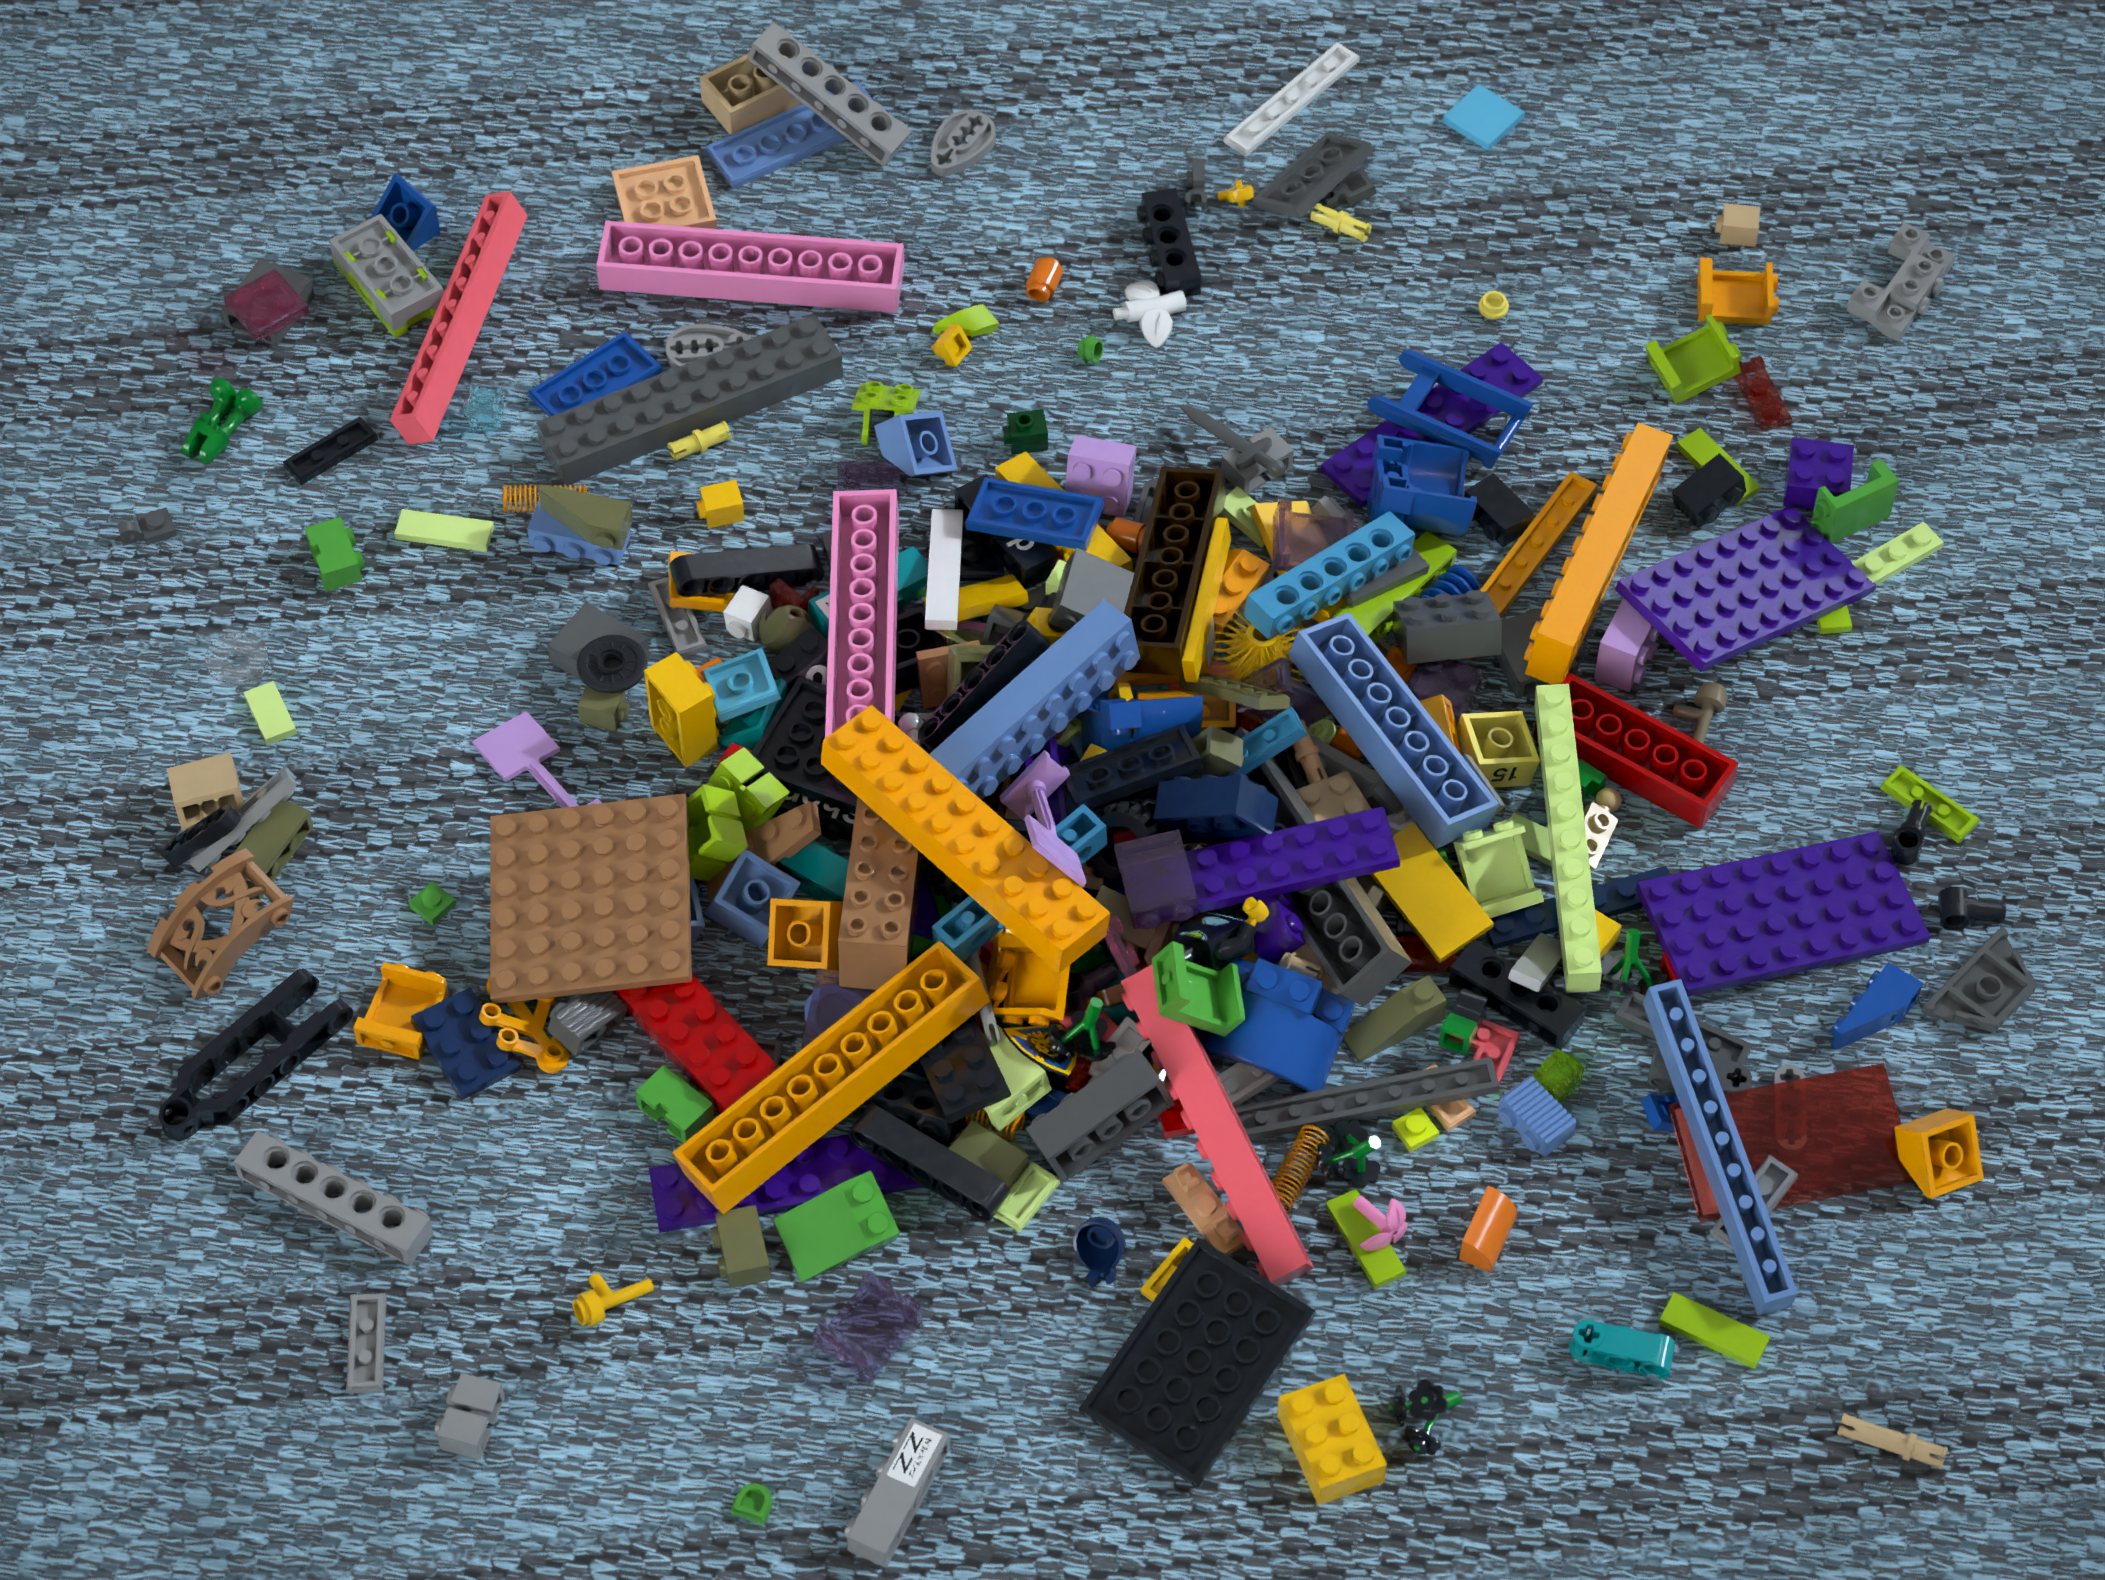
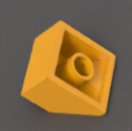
[1894,1108,1984,1199]

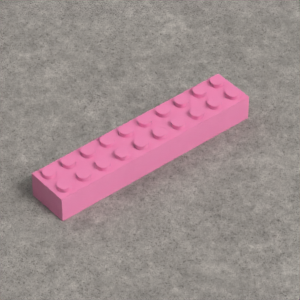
[596,221,905,313]
[825,489,899,738]

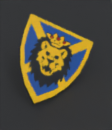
[1002,1024,1077,1079]

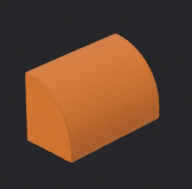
[1459,1186,1517,1272]

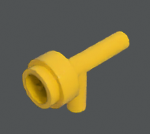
[572,1273,654,1327]

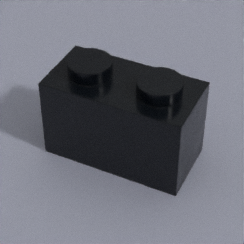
[1672,453,1746,528]
[1464,473,1534,547]

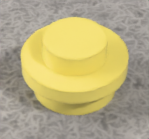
[1478,291,1509,320]

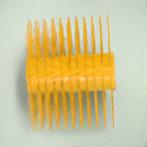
[1210,602,1306,715]

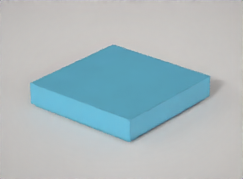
[1442,84,1525,151]
[702,648,781,722]

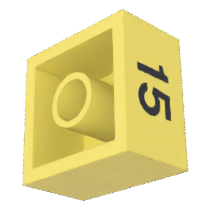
[1457,711,1540,788]

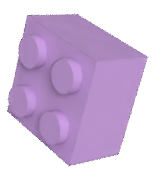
[1065,435,1137,518]
[1594,598,1659,692]

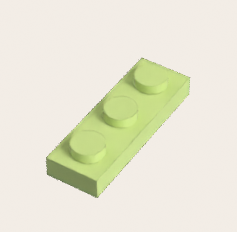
[1852,522,1944,586]

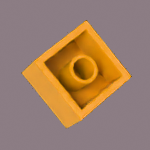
[767,898,843,969]

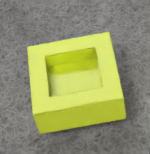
[1391,1108,1439,1153]

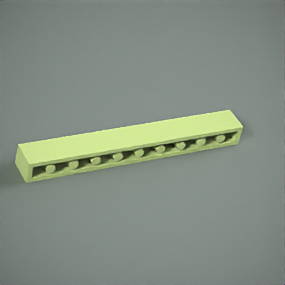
[1534,684,1602,993]

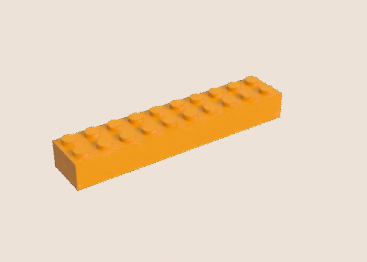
[1523,422,1673,685]
[821,704,1111,974]
[672,940,990,1215]

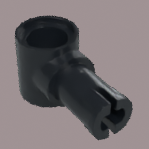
[1891,800,1933,865]
[1938,887,2006,929]
[1064,960,1119,1016]

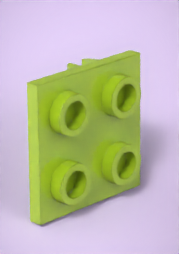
[852,381,921,445]

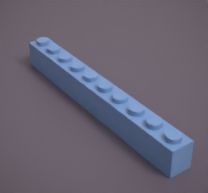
[1643,979,1798,1316]

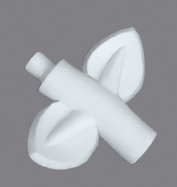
[1113,281,1187,348]

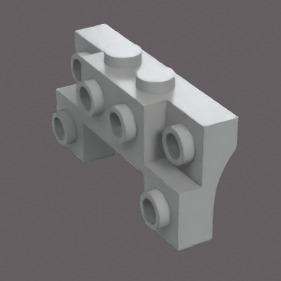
[1846,222,1955,342]

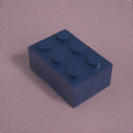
[1153,772,1279,841]

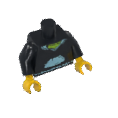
[1174,897,1269,971]

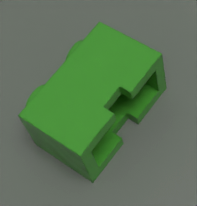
[305,517,365,592]
[635,1065,715,1143]

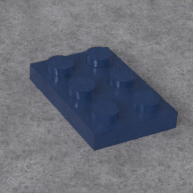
[411,987,521,1100]

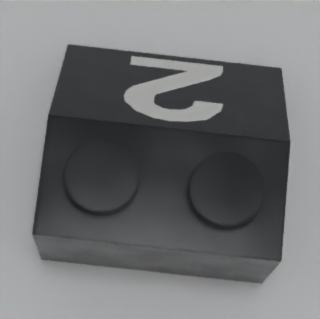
[768,625,828,695]

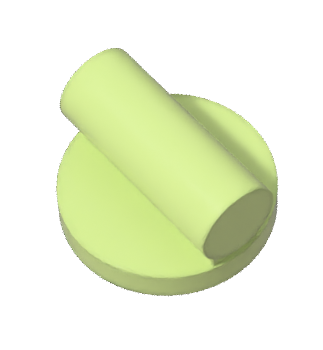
[1308,719,1336,745]

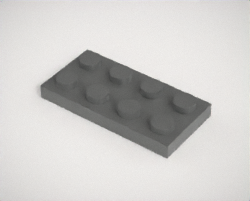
[1253,132,1373,219]

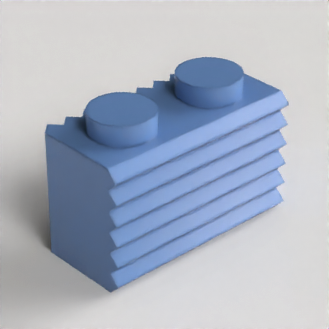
[1498,1075,1577,1157]

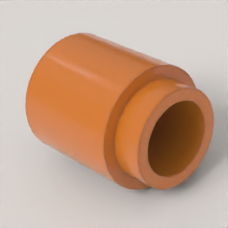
[1026,257,1063,302]
[1106,517,1147,555]

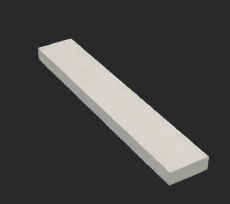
[1224,42,1360,157]
[925,509,963,630]

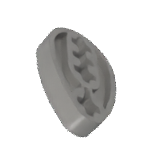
[931,110,996,177]
[665,324,752,369]

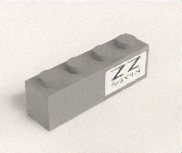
[844,1418,950,1568]

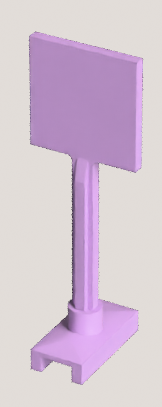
[472,711,602,808]
[999,750,1087,887]

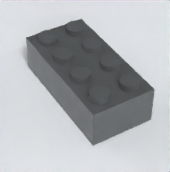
[1026,1049,1175,1183]

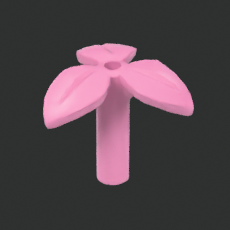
[1353,1196,1409,1251]

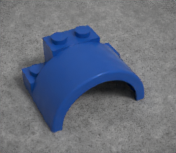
[1366,434,1477,537]
[1075,684,1203,755]
[1198,958,1356,1093]

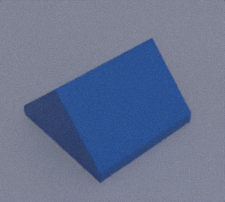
[369,173,440,251]

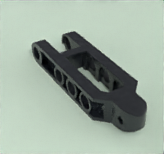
[158,968,353,1141]

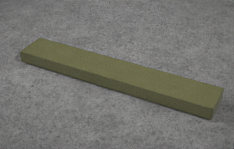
[1179,673,1290,710]

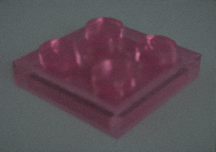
[224,269,309,342]
[1104,914,1140,978]

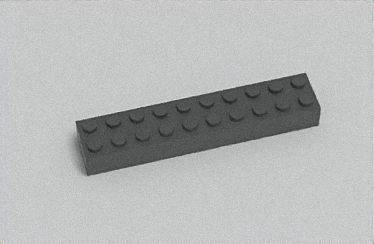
[536,314,843,486]
[1233,727,1412,1007]

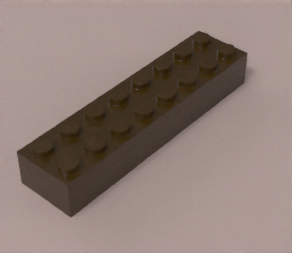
[1124,466,1226,676]

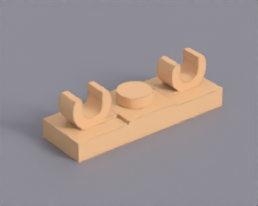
[1162,1162,1245,1255]

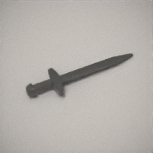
[1180,404,1285,477]

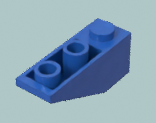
[1831,962,1923,1050]

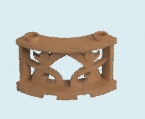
[147,848,294,1000]

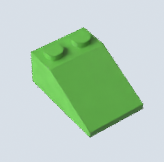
[772,1170,900,1283]

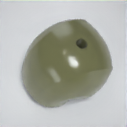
[759,605,812,655]

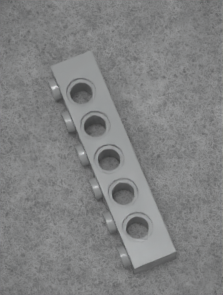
[747,22,912,166]
[233,1130,433,1266]

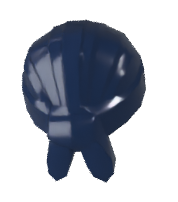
[1073,1216,1126,1287]

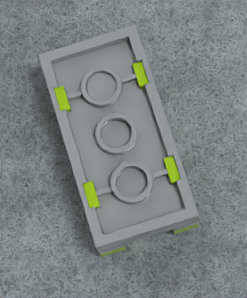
[329,214,444,339]

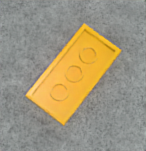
[1370,822,1494,963]

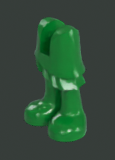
[181,377,263,465]

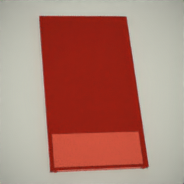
[1668,1063,1914,1223]

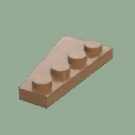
[707,801,821,904]

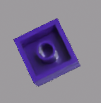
[1783,437,1854,510]

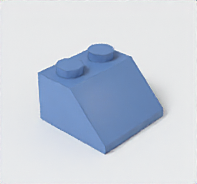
[874,411,958,477]
[704,849,801,948]

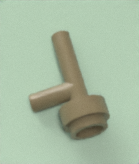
[1673,682,1728,743]

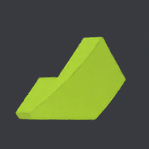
[932,304,999,337]

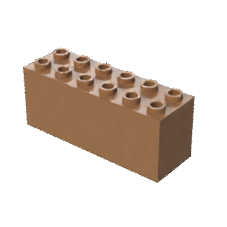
[838,797,924,990]

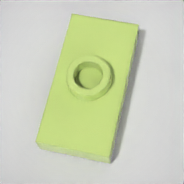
[1222,486,1265,548]

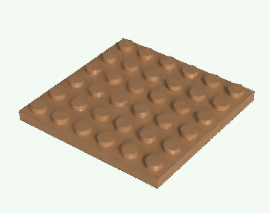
[490,793,692,1004]

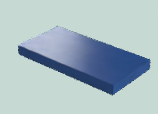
[528,331,663,417]
[965,477,1105,551]

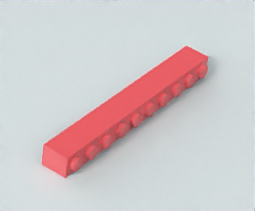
[390,191,528,444]
[1121,965,1314,1287]

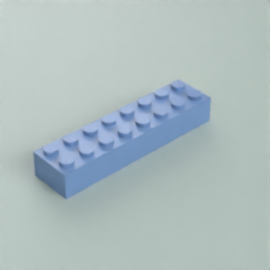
[929,599,1140,800]
[1288,612,1499,849]

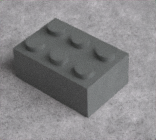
[1393,590,1502,664]

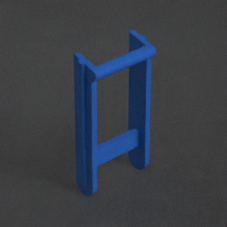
[1367,349,1534,469]

